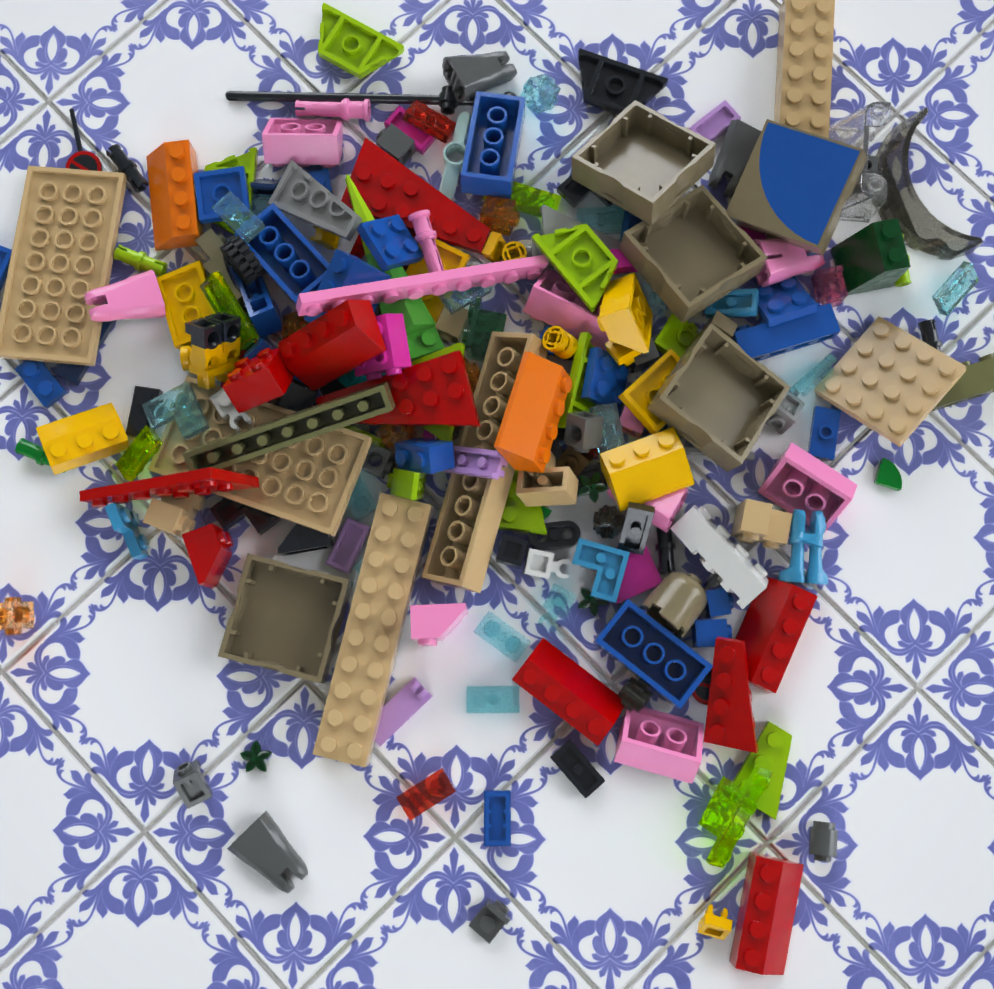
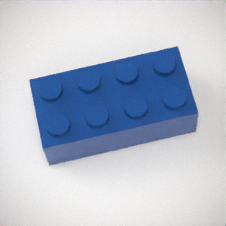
[461,91,526,199]
[234,203,329,306]
[593,599,713,709]

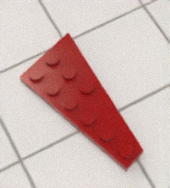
[341,137,490,255]
[316,350,481,427]
[79,467,259,507]

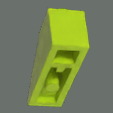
[387,468,427,500]

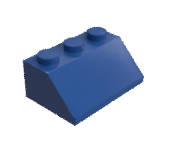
[304,249,391,323]

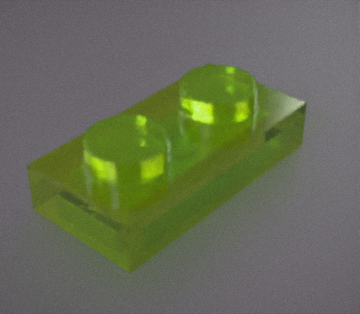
[115,425,163,481]

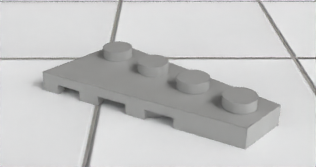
[268,159,362,242]

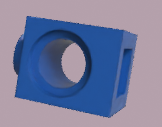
[691,619,732,648]

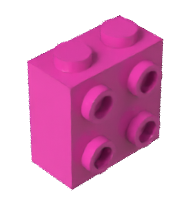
[354,314,412,381]

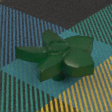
[577,472,608,503]
[578,588,609,616]
[240,741,272,772]

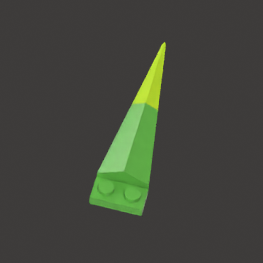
[345,174,445,362]

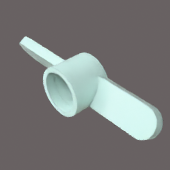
[439,111,472,199]

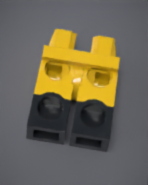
[185,311,241,389]

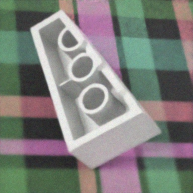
[670,505,769,609]

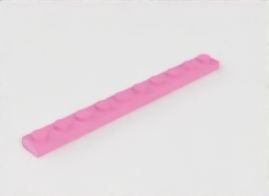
[296,255,548,317]

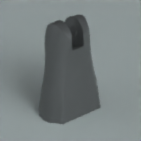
[442,51,517,103]
[708,119,761,198]
[227,810,308,893]

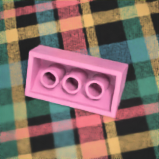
[523,268,610,351]

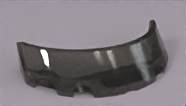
[872,107,983,260]

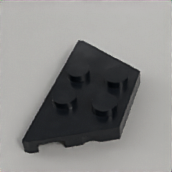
[578,48,668,115]

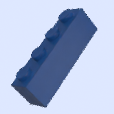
[731,302,841,362]

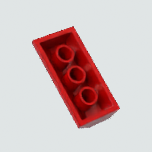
[278,300,387,391]
[735,577,818,693]
[512,638,627,746]
[729,851,804,975]

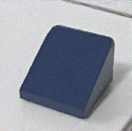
[250,179,279,198]

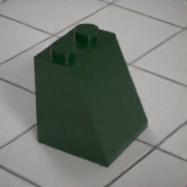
[831,218,911,296]

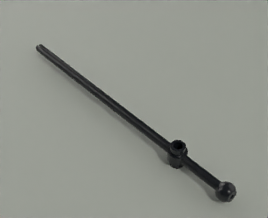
[225,85,517,115]

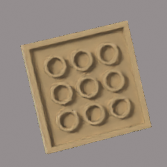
[814,316,966,447]

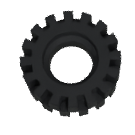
[220,235,265,285]

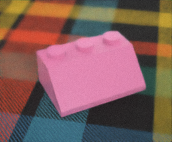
[262,118,343,168]
[758,442,858,533]
[410,603,468,647]
[614,702,704,784]

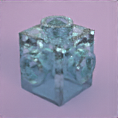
[520,74,561,114]

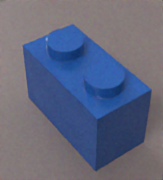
[395,437,455,474]

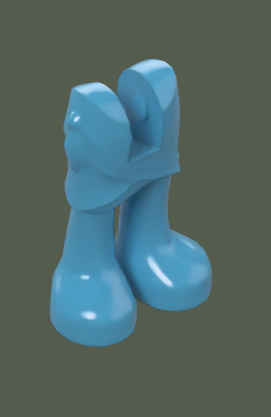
[778,509,828,585]

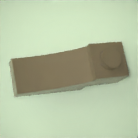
[195,228,245,309]

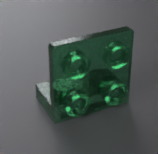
[462,296,507,362]

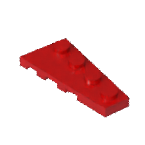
[703,636,758,753]

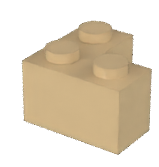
[516,450,579,507]
[142,494,206,538]
[731,498,793,550]

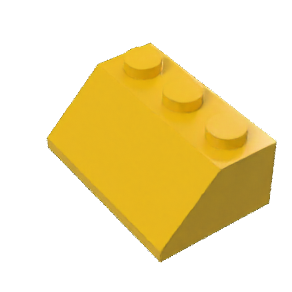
[597,272,654,354]
[36,402,130,475]
[600,427,694,511]

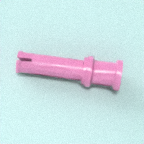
[295,98,371,122]
[408,209,444,273]

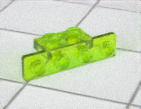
[698,765,773,868]

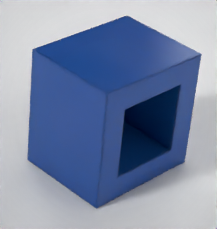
[705,588,734,618]

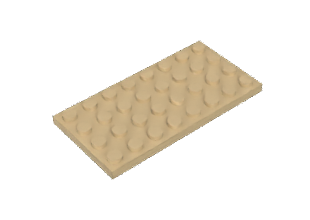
[0,166,127,366]
[148,376,373,537]

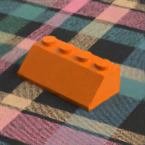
[146,139,204,251]
[494,351,572,473]

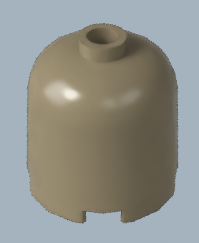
[640,572,707,640]

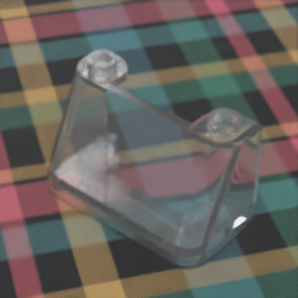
[829,101,891,223]

